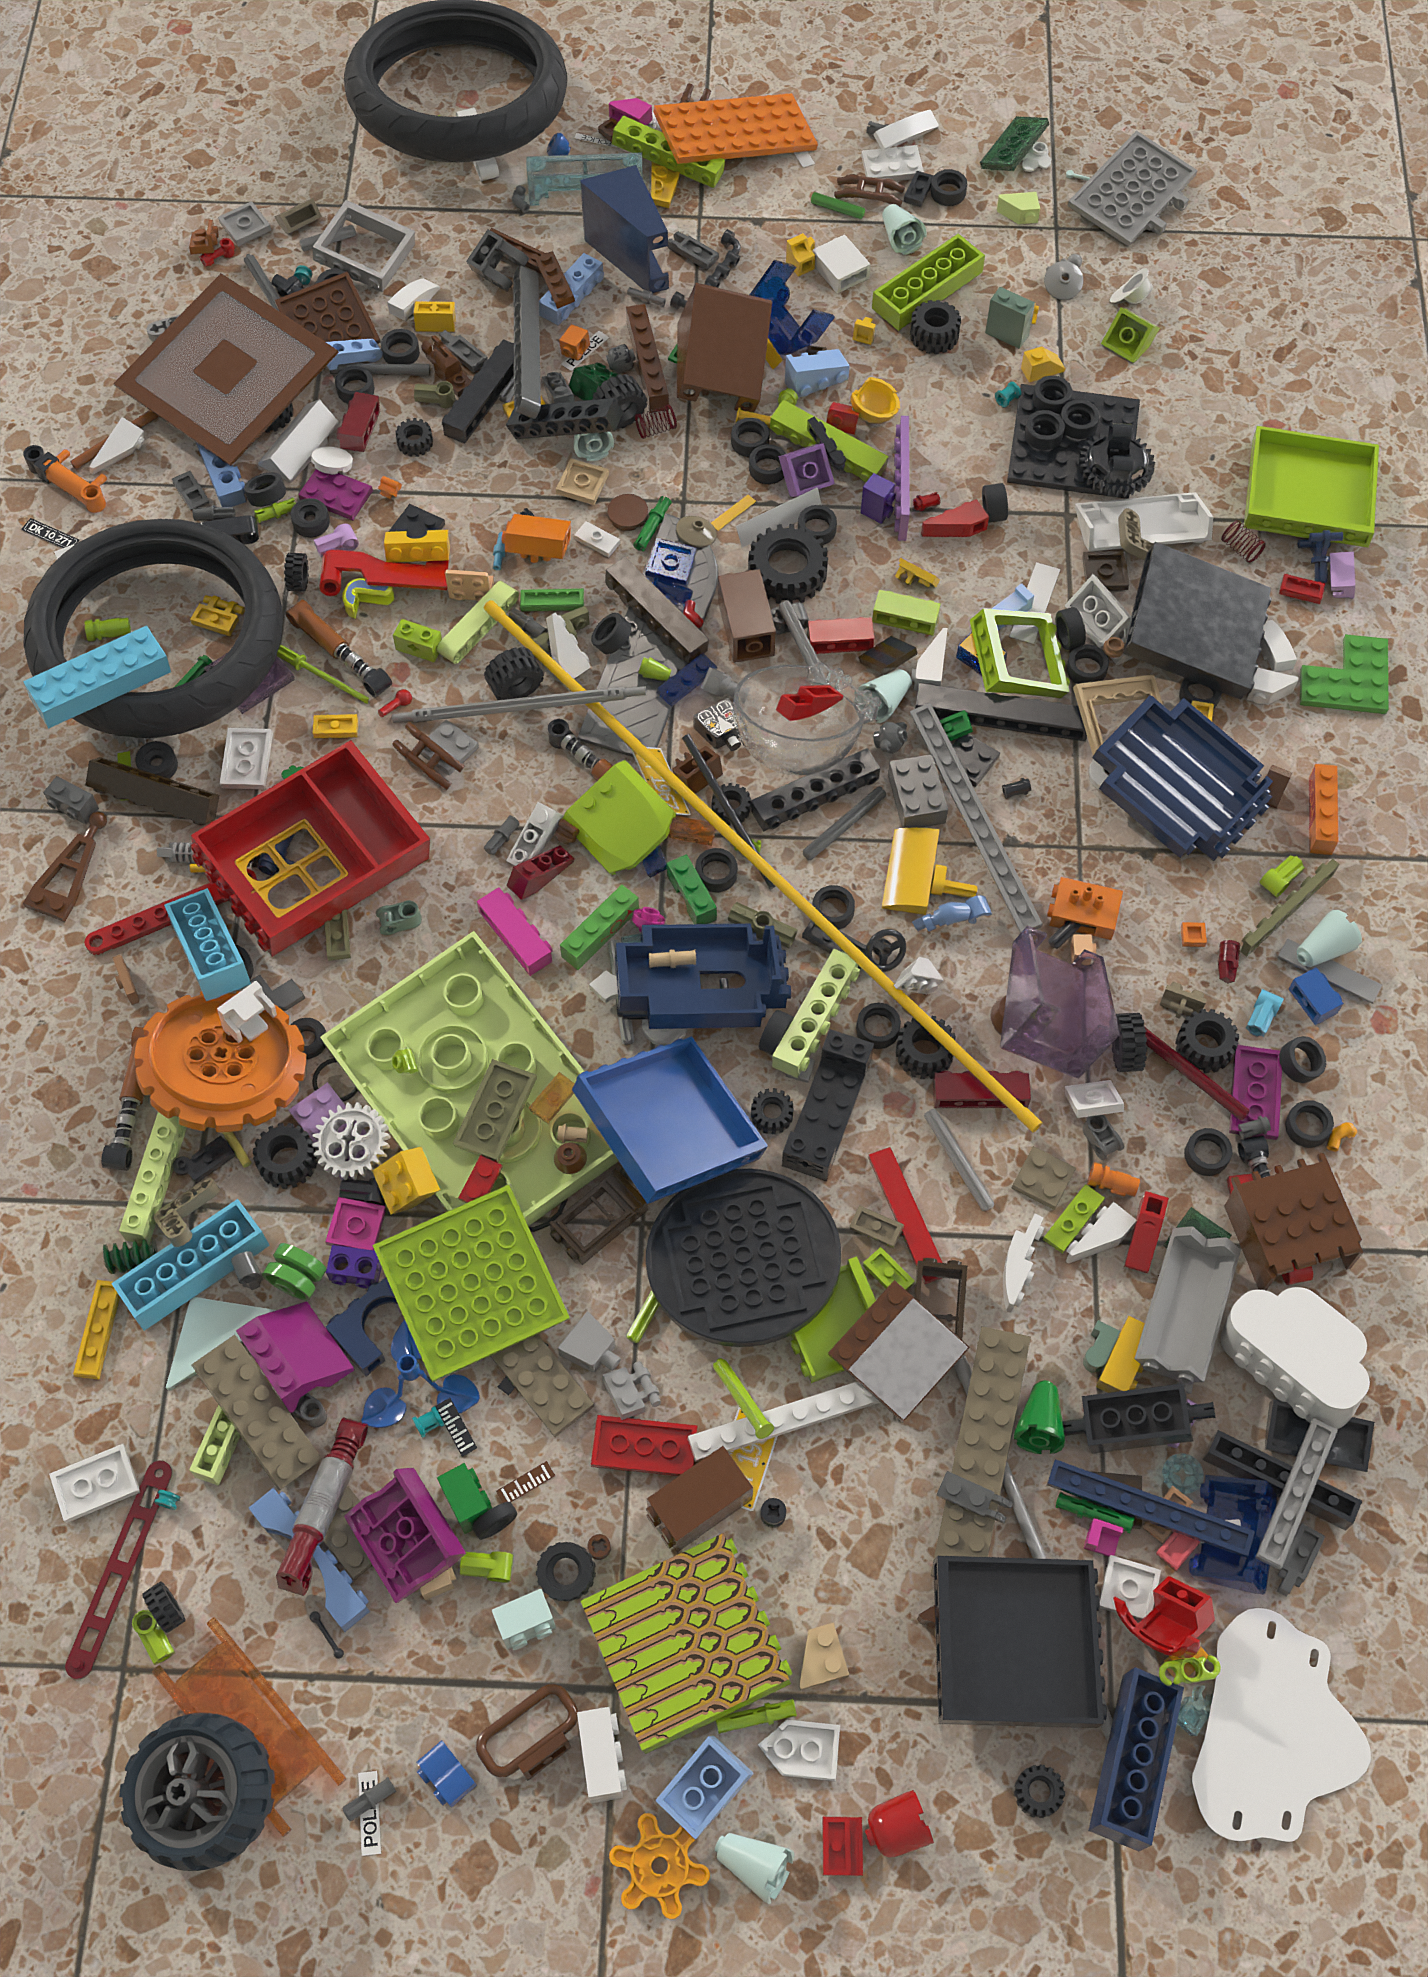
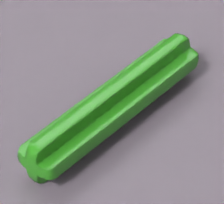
[811,192,865,219]

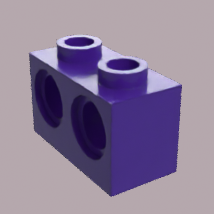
[326,1245,382,1289]

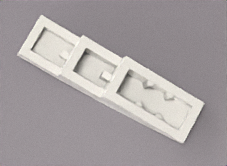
[873,110,939,151]

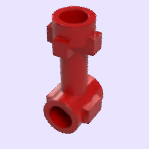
[199,238,235,267]

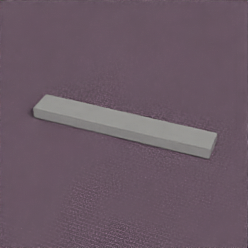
[1255,1418,1338,1570]

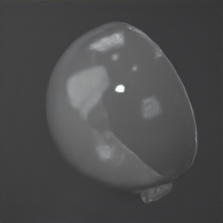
[733,662,882,776]

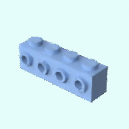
[539,253,604,326]

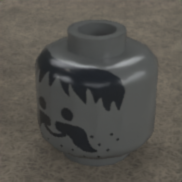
[606,344,636,374]

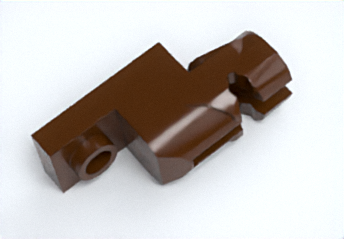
[421,335,472,397]

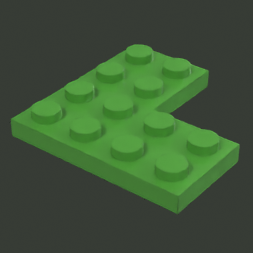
[1300,634,1389,714]

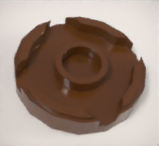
[607,494,648,531]

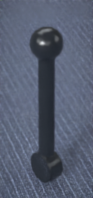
[310,1611,344,1659]

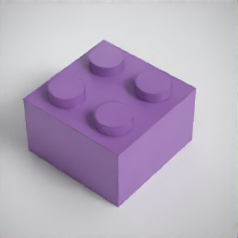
[778,443,835,497]

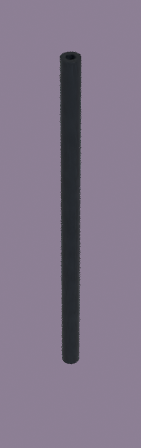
[682,734,776,889]

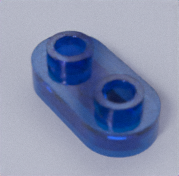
[652,578,693,603]

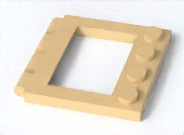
[1073,674,1163,755]

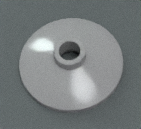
[1044,261,1083,300]

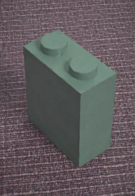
[985,287,1035,349]

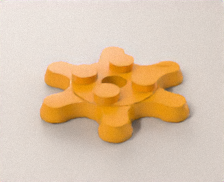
[609,1813,710,1919]

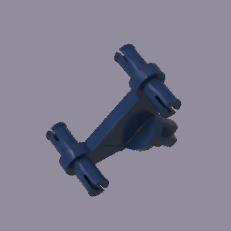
[1297,530,1343,583]

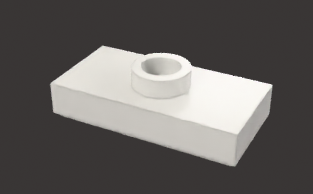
[574,521,620,558]

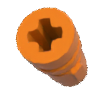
[1087,1162,1140,1197]

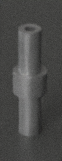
[627,287,666,306]

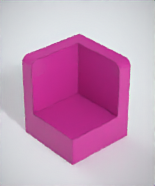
[1084,1518,1124,1557]

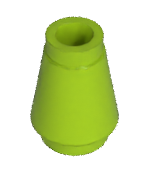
[638,657,672,681]

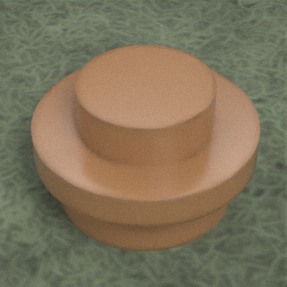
[1103,637,1124,658]

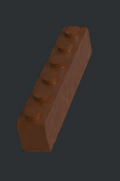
[626,304,669,413]

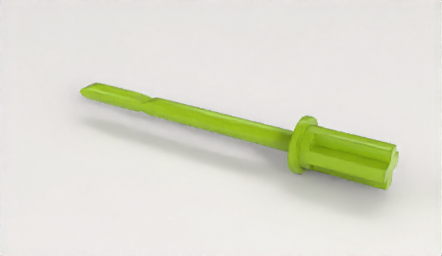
[277,645,369,704]

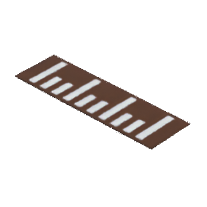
[496,1461,555,1503]

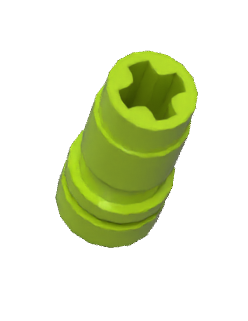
[85,618,131,642]

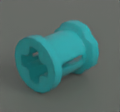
[995,381,1022,408]
[412,1406,445,1438]

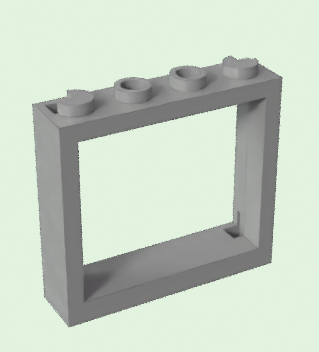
[313,200,415,292]

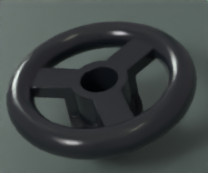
[865,929,907,972]

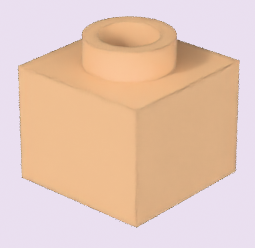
[1070,935,1096,965]

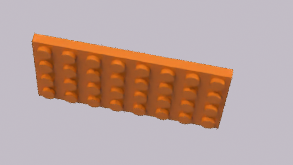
[653,93,818,164]

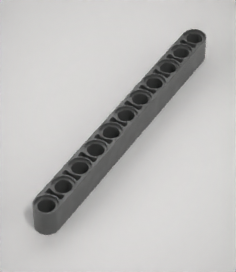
[513,265,541,419]

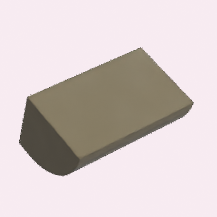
[274,198,322,234]

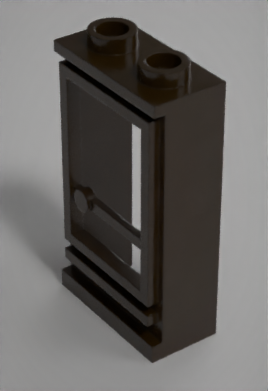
[550,1168,648,1265]
[914,1258,968,1340]

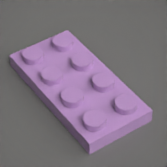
[289,1082,367,1180]

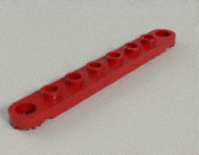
[84,868,258,955]

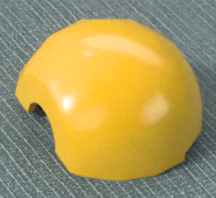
[850,377,900,424]

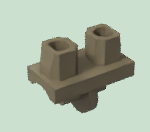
[1159,982,1207,1019]

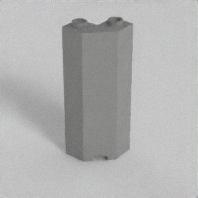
[1134,1227,1241,1385]

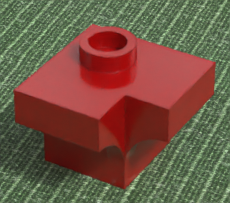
[826,402,860,435]

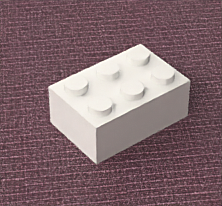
[577,1707,627,1804]

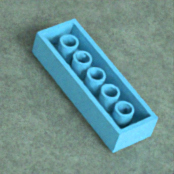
[23,625,171,729]
[164,888,251,1001]
[111,1199,270,1331]

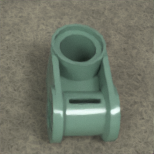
[376,900,422,935]

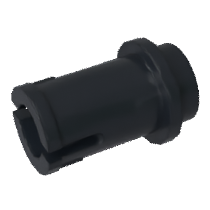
[1002,778,1032,799]

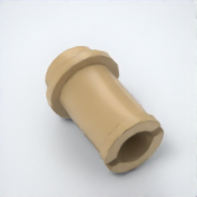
[557,1124,588,1143]

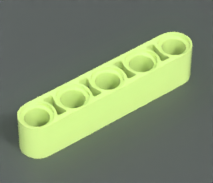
[437,581,519,664]

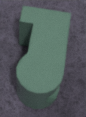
[1083,1320,1121,1373]

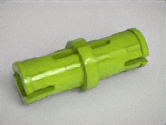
[254,497,296,523]

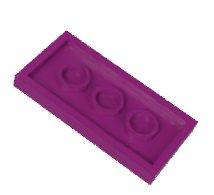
[1229,1045,1282,1140]

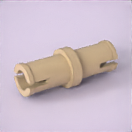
[649,950,696,968]

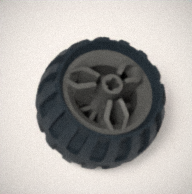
[119,1713,275,1871]

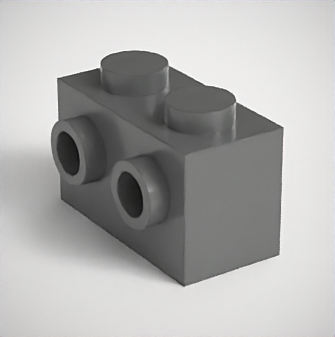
[43,776,99,825]

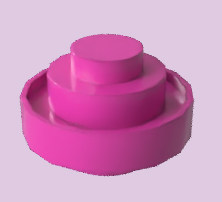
[631,907,666,932]

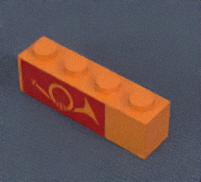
[1309,764,1338,855]

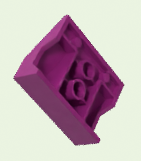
[236,1301,355,1414]
[344,1468,466,1603]

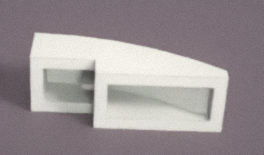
[387,278,440,321]
[1259,620,1297,672]

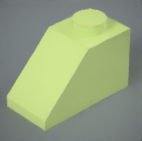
[997,192,1040,224]

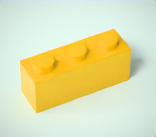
[1096,1316,1145,1393]

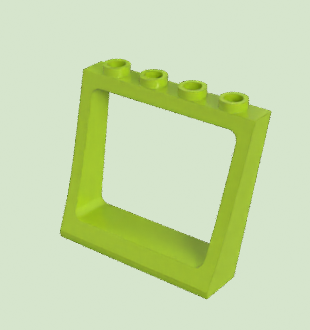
[970,608,1070,699]

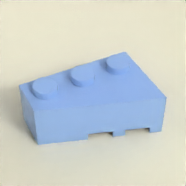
[785,349,850,398]

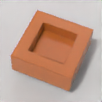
[1181,922,1207,947]

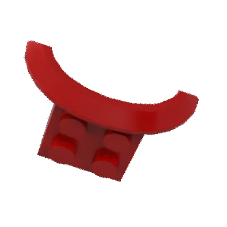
[1113,1576,1215,1659]

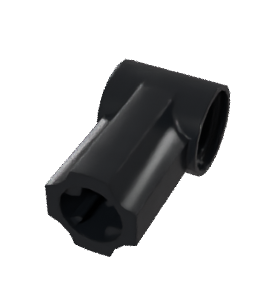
[339,1178,386,1206]

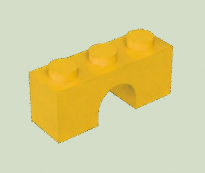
[384,530,450,562]

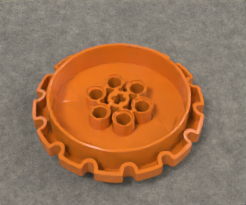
[134,991,306,1133]

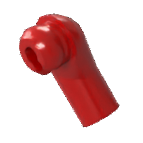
[683,600,704,629]

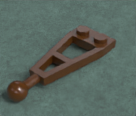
[23,811,107,922]

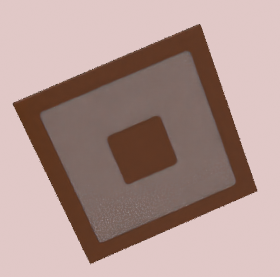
[113,273,339,466]

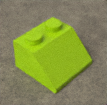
[1101,308,1160,363]

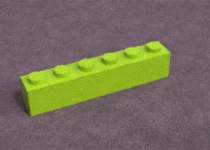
[770,400,889,482]

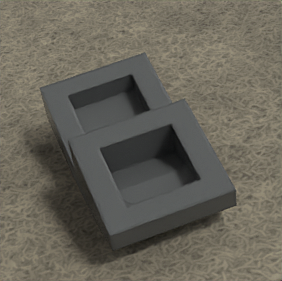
[172,471,209,511]

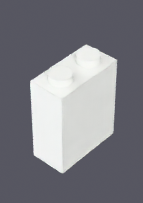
[812,235,871,294]

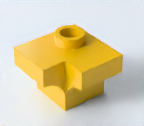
[786,233,815,277]

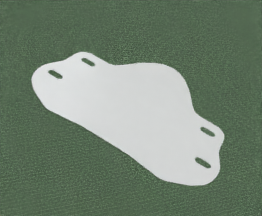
[1192,1608,1371,1842]

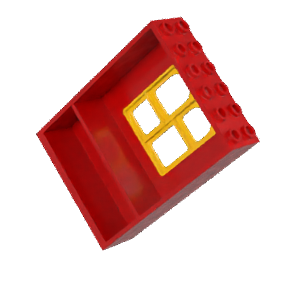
[190,740,430,957]

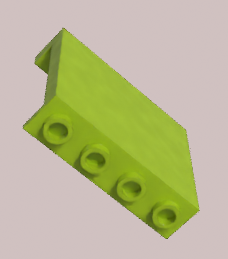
[790,1256,876,1383]

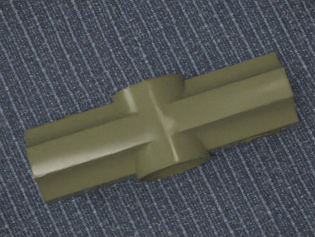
[728,902,798,948]

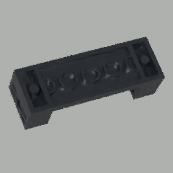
[782,1029,874,1182]

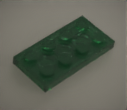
[980,116,1050,171]

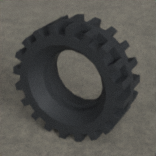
[748,524,828,604]

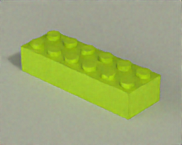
[872,234,985,331]

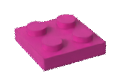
[325,1197,386,1251]

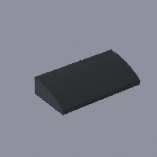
[1265,1399,1375,1472]

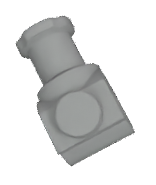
[701,667,748,703]

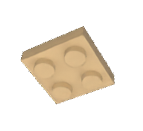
[556,458,609,505]

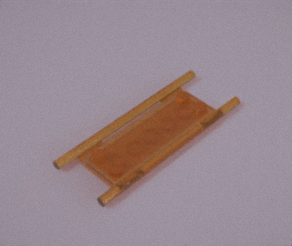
[152,1617,347,1837]

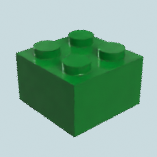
[437,1462,492,1534]

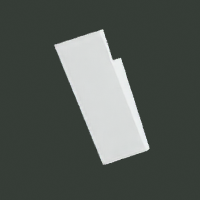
[258,399,339,483]
[1064,574,1133,665]

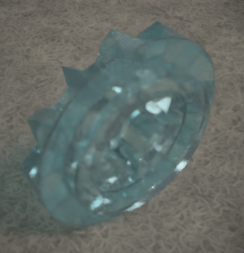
[1162,1453,1204,1494]

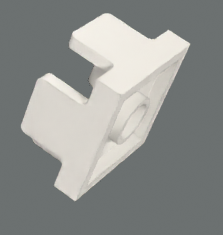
[217,981,277,1043]

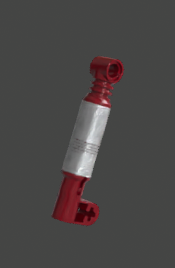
[276,1417,368,1596]

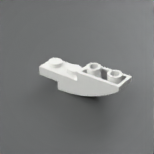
[1003,1214,1045,1313]

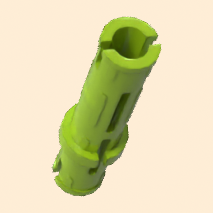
[716,1699,797,1734]

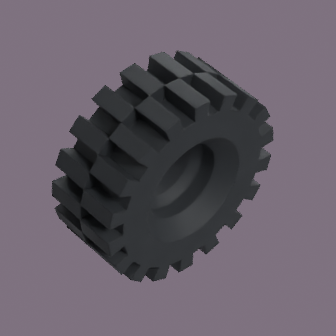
[1111,1013,1147,1072]

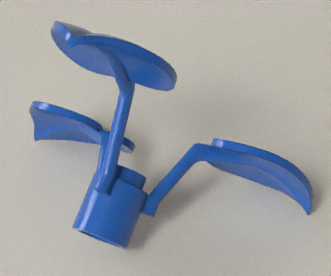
[361,1320,480,1428]

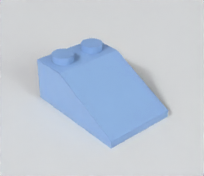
[655,1736,754,1839]

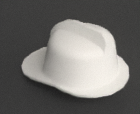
[1110,268,1153,304]

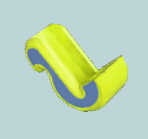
[342,578,395,619]

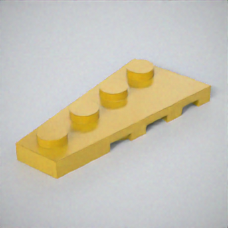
[651,161,681,208]

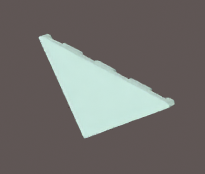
[166,1297,276,1390]

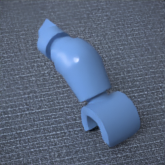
[912,895,992,932]

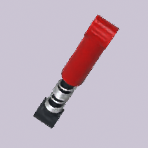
[1237,1135,1313,1285]

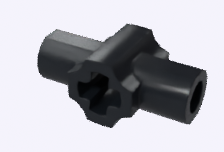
[271,274,304,297]

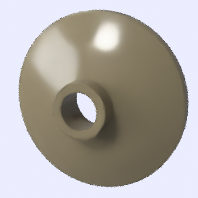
[676,516,717,548]

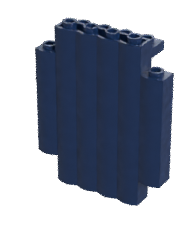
[1092,695,1273,861]

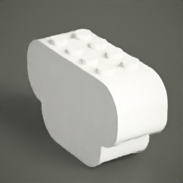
[1221,1287,1370,1429]

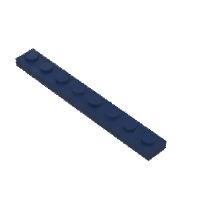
[1047,1459,1255,1558]

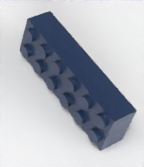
[1088,1667,1184,1852]

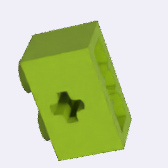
[393,619,442,663]

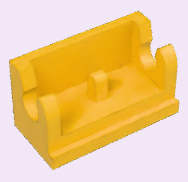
[414,301,456,332]

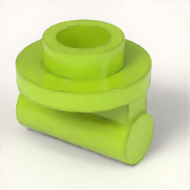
[392,1048,418,1074]

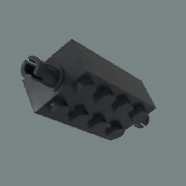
[1062,1383,1216,1453]

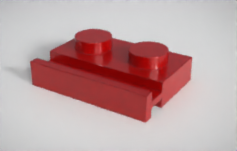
[822,1816,863,1876]

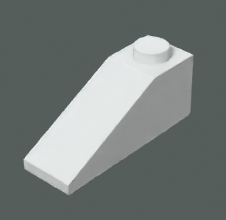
[89,417,145,475]
[911,628,948,691]

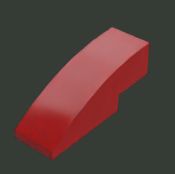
[776,685,844,721]

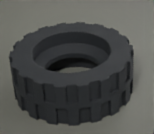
[536,1542,596,1601]

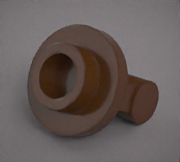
[554,819,580,845]

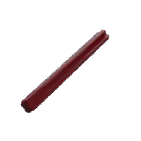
[1144,1026,1250,1120]

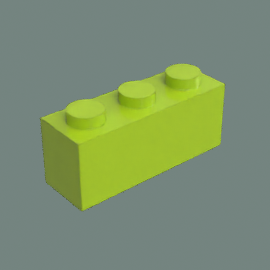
[872,590,941,636]

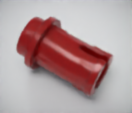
[913,492,941,512]

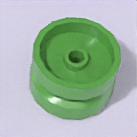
[262,1243,326,1301]

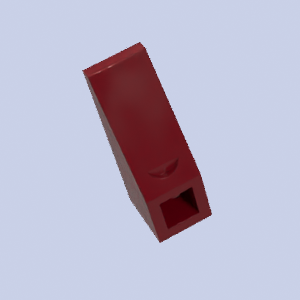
[506,845,575,900]

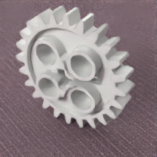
[312,1102,391,1180]

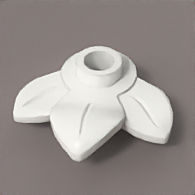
[1014,142,1051,172]

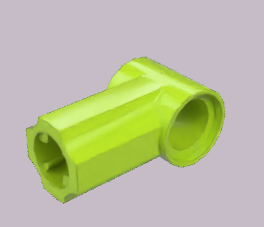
[1259,855,1305,898]
[460,1551,514,1583]
[132,1610,175,1665]

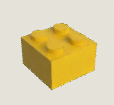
[372,1146,440,1214]

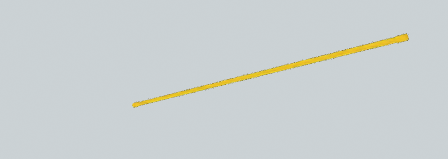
[484,600,1043,1133]

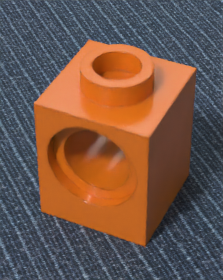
[559,324,590,360]

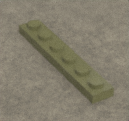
[1240,859,1340,957]

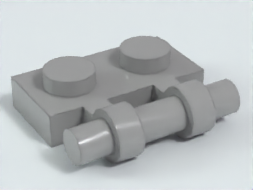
[602,1361,661,1420]

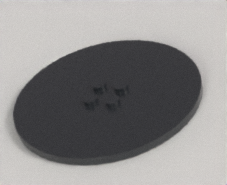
[646,1168,841,1347]

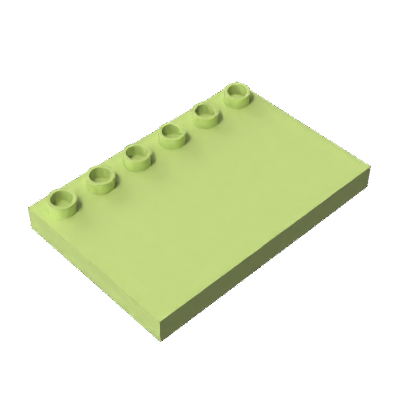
[320,931,619,1227]

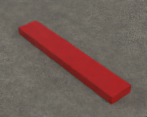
[868,1147,942,1285]

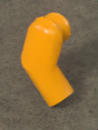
[1326,1122,1357,1152]

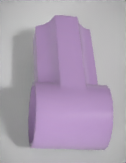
[314,524,359,557]

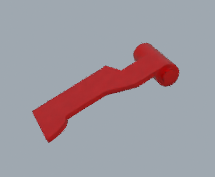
[319,550,449,596]

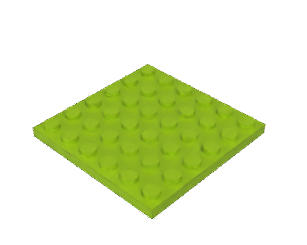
[373,1185,570,1382]

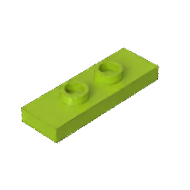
[1043,1184,1105,1254]

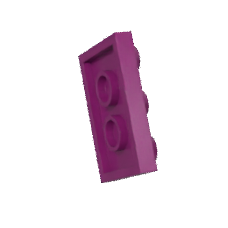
[298,469,373,521]

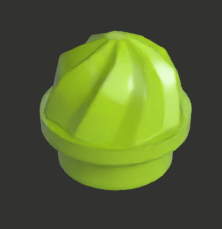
[778,388,798,406]

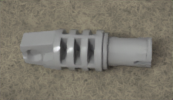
[157,842,195,863]

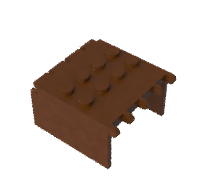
[1224,1153,1364,1291]

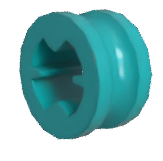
[293,265,313,285]
[154,1490,181,1510]

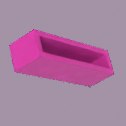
[477,887,553,976]

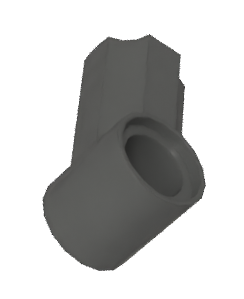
[231,1251,264,1290]

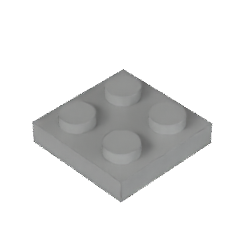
[218,201,272,246]
[421,719,479,776]

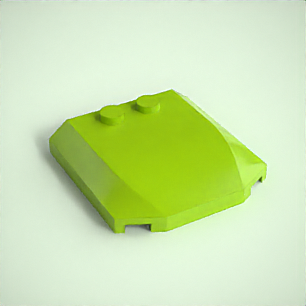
[562,760,676,875]

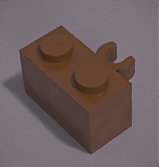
[672,746,723,794]

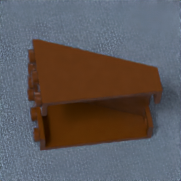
[677,283,772,413]

